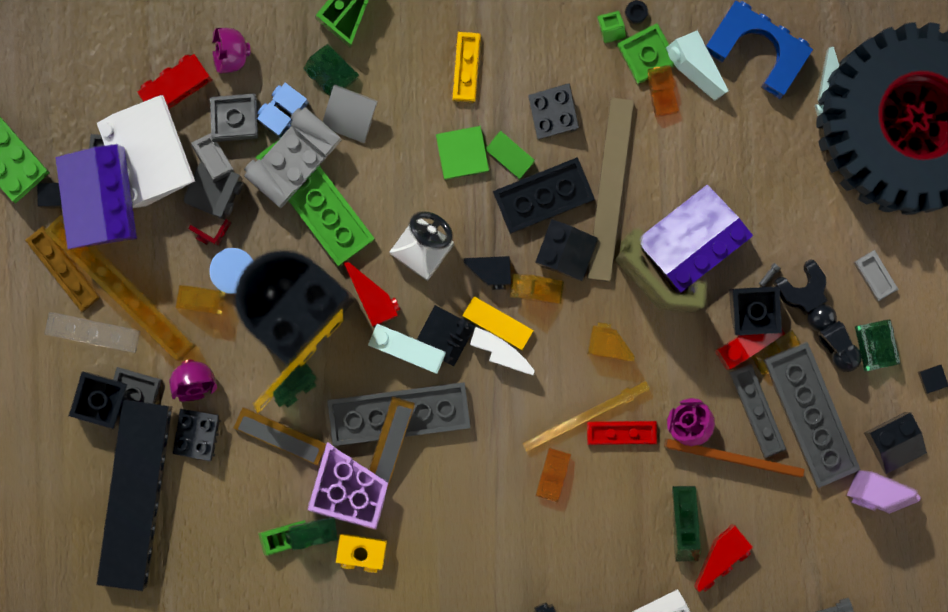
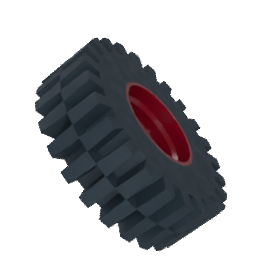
[816,22,948,215]

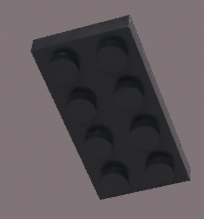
[493,157,595,234]

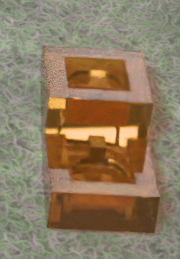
[647,65,679,117]
[535,448,571,502]

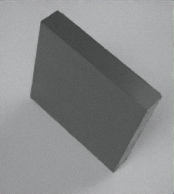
[210,93,258,142]
[113,367,162,416]

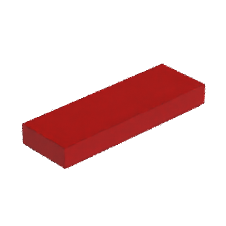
[587,421,657,445]

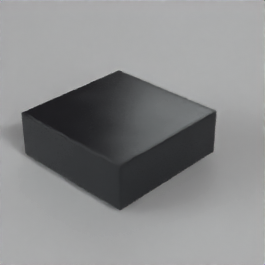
[918,364,948,394]

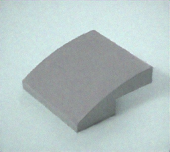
[323,85,378,143]

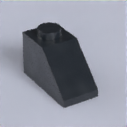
[464,256,511,290]

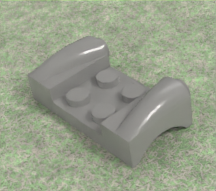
[244,107,342,209]

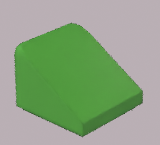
[597,11,626,43]

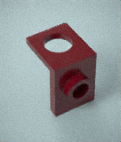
[188,219,232,246]

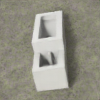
[470,327,535,376]

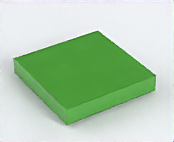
[617,23,675,85]
[436,126,489,180]

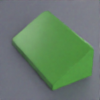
[485,131,535,179]

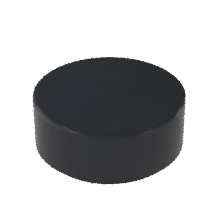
[625,0,648,24]

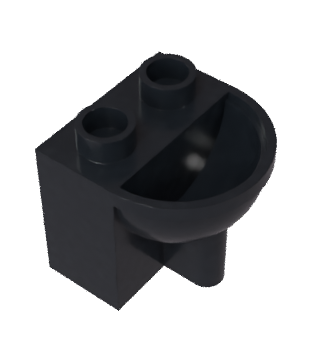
[235,250,356,366]

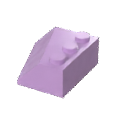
[308,442,388,530]
[847,470,921,514]

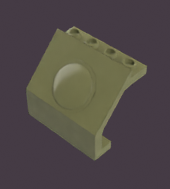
[615,229,706,312]

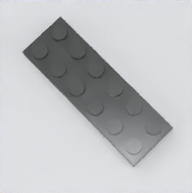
[764,342,861,488]
[327,382,471,446]

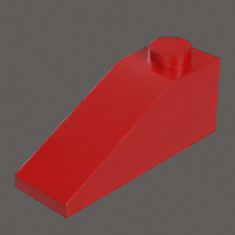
[344,262,401,327]
[714,329,785,370]

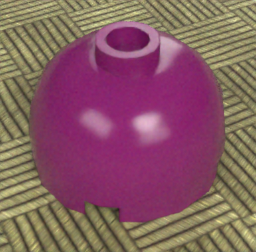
[212,28,251,74]
[169,359,217,402]
[667,398,715,446]

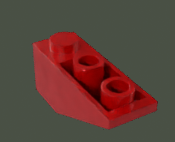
[694,524,753,592]

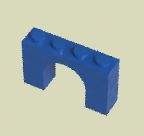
[706,0,813,99]

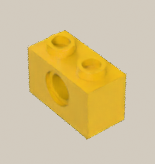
[336,533,387,573]

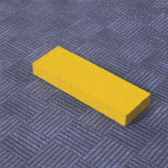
[452,32,481,102]
[463,296,534,350]

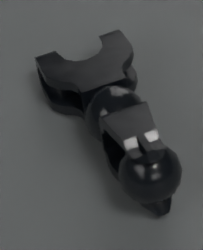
[774,259,862,372]

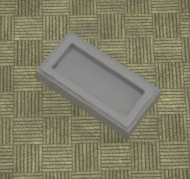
[191,133,234,183]
[854,250,898,301]

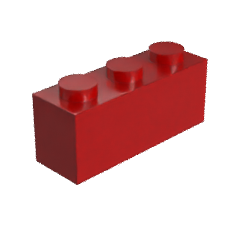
[137,54,212,109]

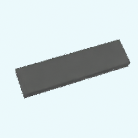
[729,364,787,458]

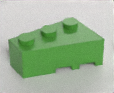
[315,0,368,48]

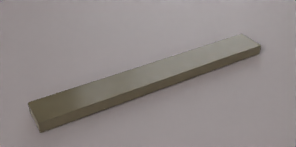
[587,98,634,282]

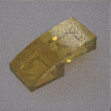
[751,330,801,375]

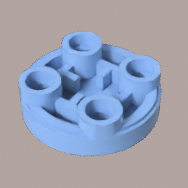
[209,248,253,294]

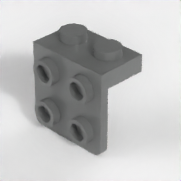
[184,162,244,220]

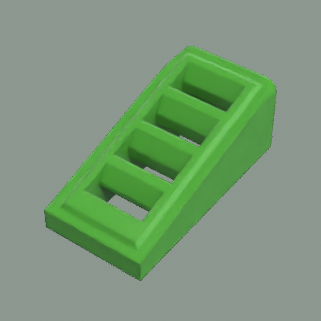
[258,520,311,556]

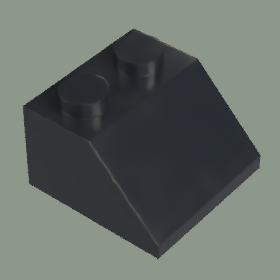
[535,219,598,282]
[729,286,782,335]
[69,371,127,429]
[864,412,927,474]

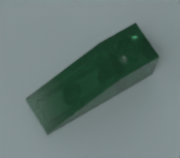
[672,486,701,562]

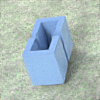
[257,83,309,138]

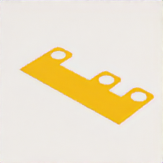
[254,309,343,414]

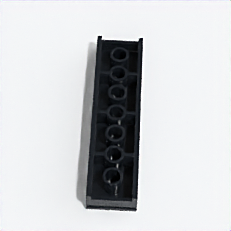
[96,400,173,591]

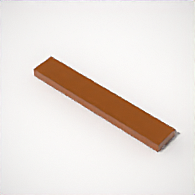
[664,439,805,478]

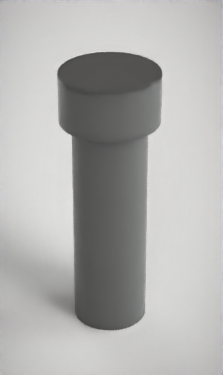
[759,263,781,287]

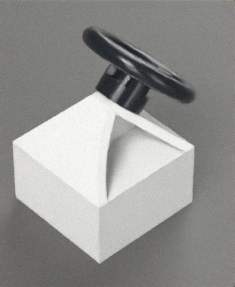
[389,211,454,281]

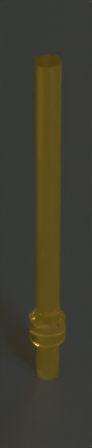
[523,381,650,451]

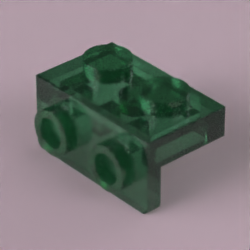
[304,43,359,95]
[855,319,900,372]
[273,363,319,408]
[285,517,338,550]

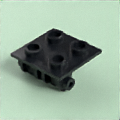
[528,83,579,139]
[417,305,475,366]
[173,409,221,461]

